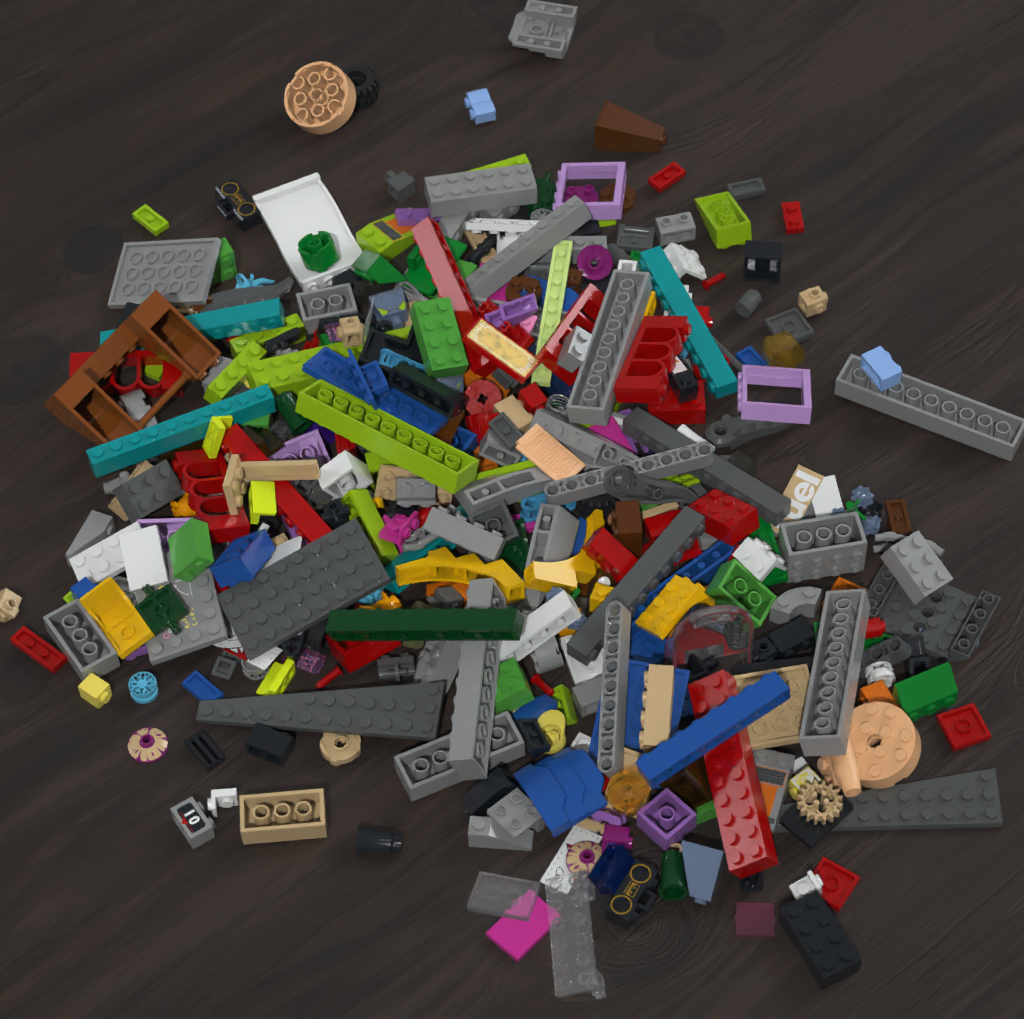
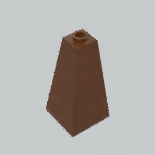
[594,101,668,152]

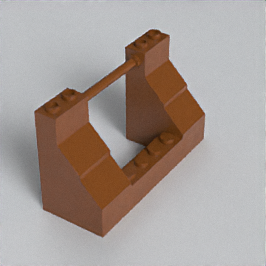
[43,290,221,445]

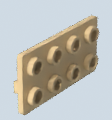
[374,464,453,506]

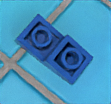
[512,694,557,722]

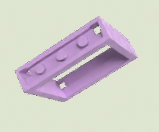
[553,162,627,220]
[737,364,812,424]

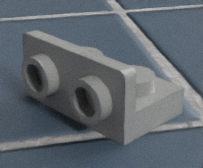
[396,477,436,507]

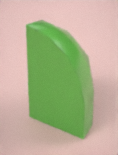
[693,800,717,825]

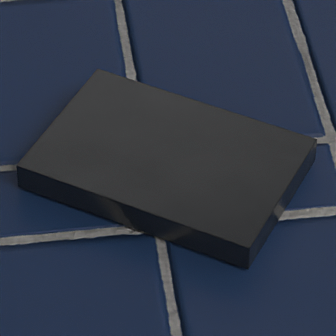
[779,782,854,850]

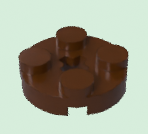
[601,183,636,214]
[505,276,542,305]

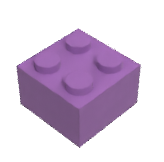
[637,788,697,851]

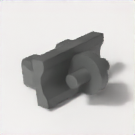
[377,652,415,682]

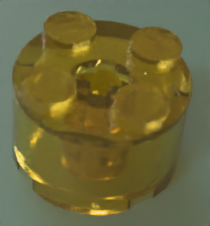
[761,330,805,368]
[607,771,650,817]

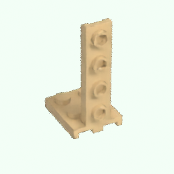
[222,454,321,515]

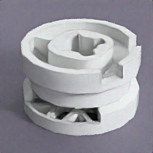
[864,661,896,688]

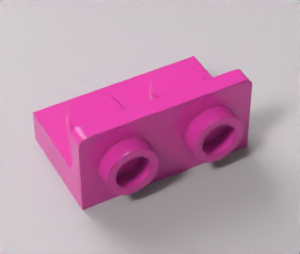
[379,511,420,545]

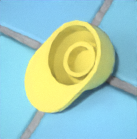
[537,710,566,754]

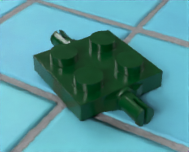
[521,171,557,219]
[135,584,189,636]

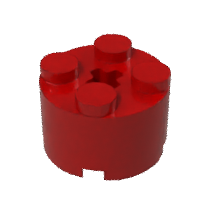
[464,378,502,415]

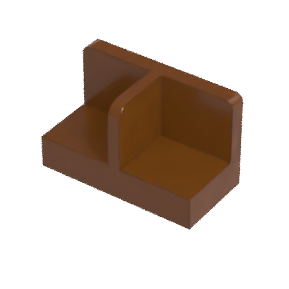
[885,498,912,536]

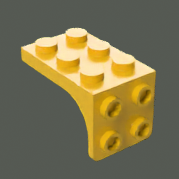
[634,574,718,640]
[79,577,155,660]

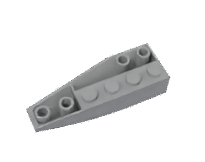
[529,408,639,469]
[454,467,554,515]
[518,503,580,609]
[412,641,461,696]

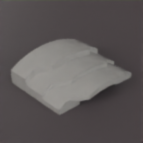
[508,0,578,59]

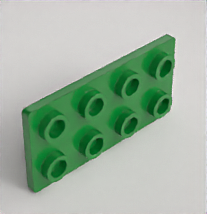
[402,236,467,296]

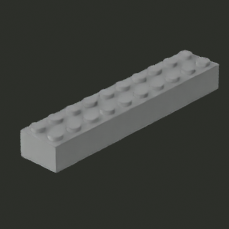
[566,269,653,426]
[834,354,1024,461]
[447,578,507,780]
[799,589,870,757]

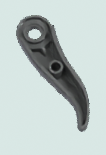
[199,277,294,313]
[705,414,793,451]
[603,465,699,504]

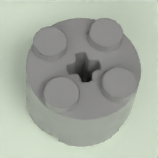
[529,636,564,674]

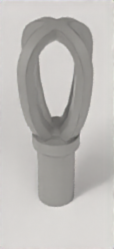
[397,281,430,302]

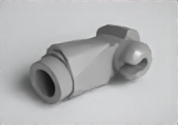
[103,471,130,495]

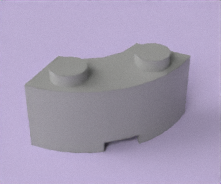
[117,388,157,429]
[769,587,822,625]

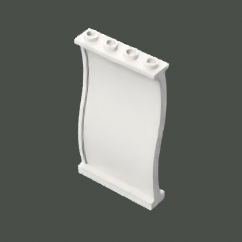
[252,172,363,292]

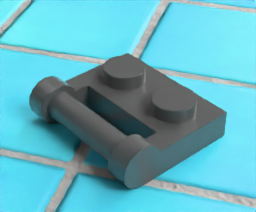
[616,224,655,252]

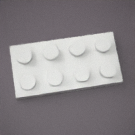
[466,217,541,235]
[69,521,142,585]

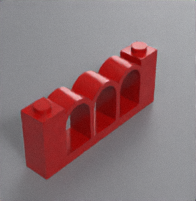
[535,283,605,386]
[613,316,692,403]
[69,350,184,399]
[171,449,250,544]

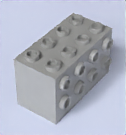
[778,511,868,583]

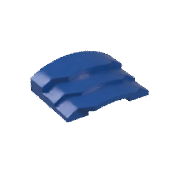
[513,747,608,838]

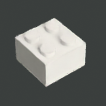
[318,450,374,499]

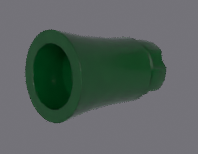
[274,391,314,436]
[658,850,688,901]

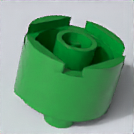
[298,231,340,273]

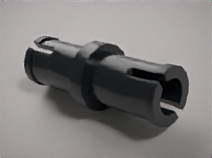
[467,234,497,264]

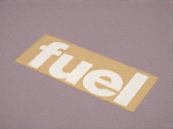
[770,464,824,534]

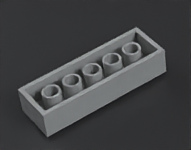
[424,163,537,218]
[394,711,525,802]

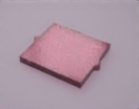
[734,902,776,937]

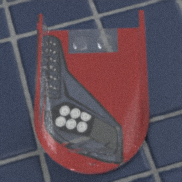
[664,605,754,668]

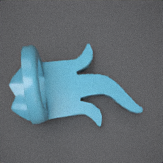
[235,273,275,289]

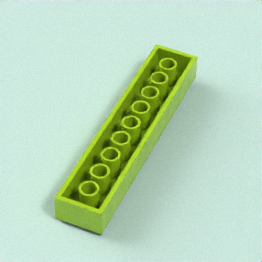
[246,326,411,399]
[295,379,479,494]

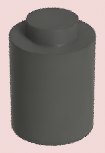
[735,289,762,317]

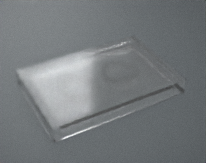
[467,871,541,922]

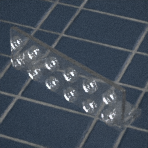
[545,870,606,999]

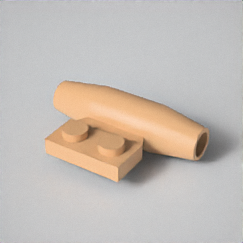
[817,736,861,797]

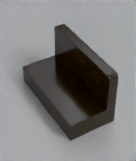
[242,425,284,458]

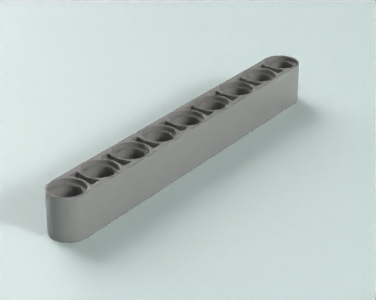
[544,441,714,505]
[597,601,631,780]

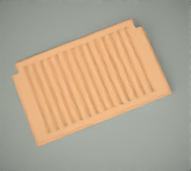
[515,423,586,481]

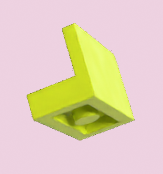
[202,415,233,459]
[248,481,276,524]
[256,658,296,696]

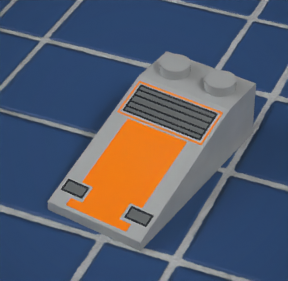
[753,749,795,833]

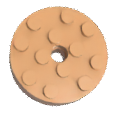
[284,61,356,135]
[849,702,921,789]

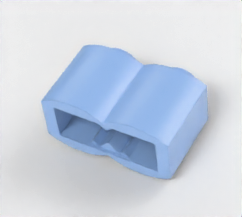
[464,88,496,124]

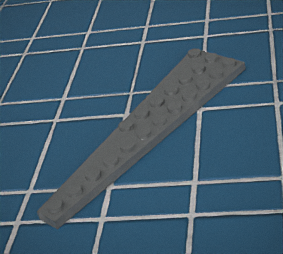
[196,682,446,741]
[774,768,1003,833]

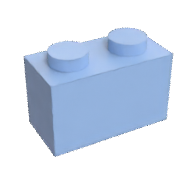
[860,346,902,392]

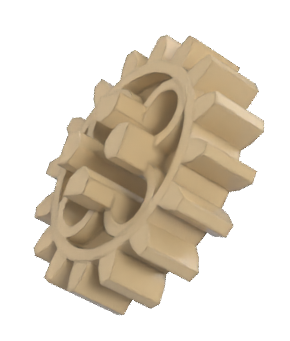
[797,780,843,825]

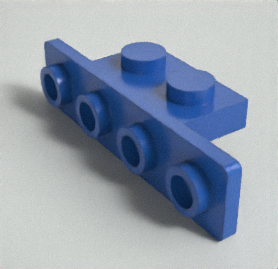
[346,348,390,410]

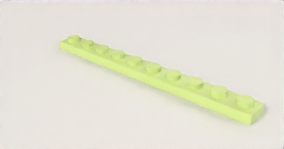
[531,240,573,387]

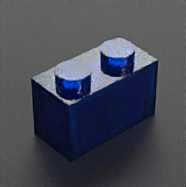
[588,844,635,895]

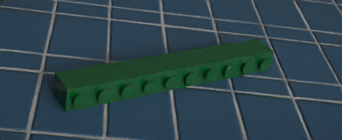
[325,607,524,641]

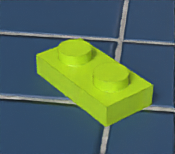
[132,204,170,236]

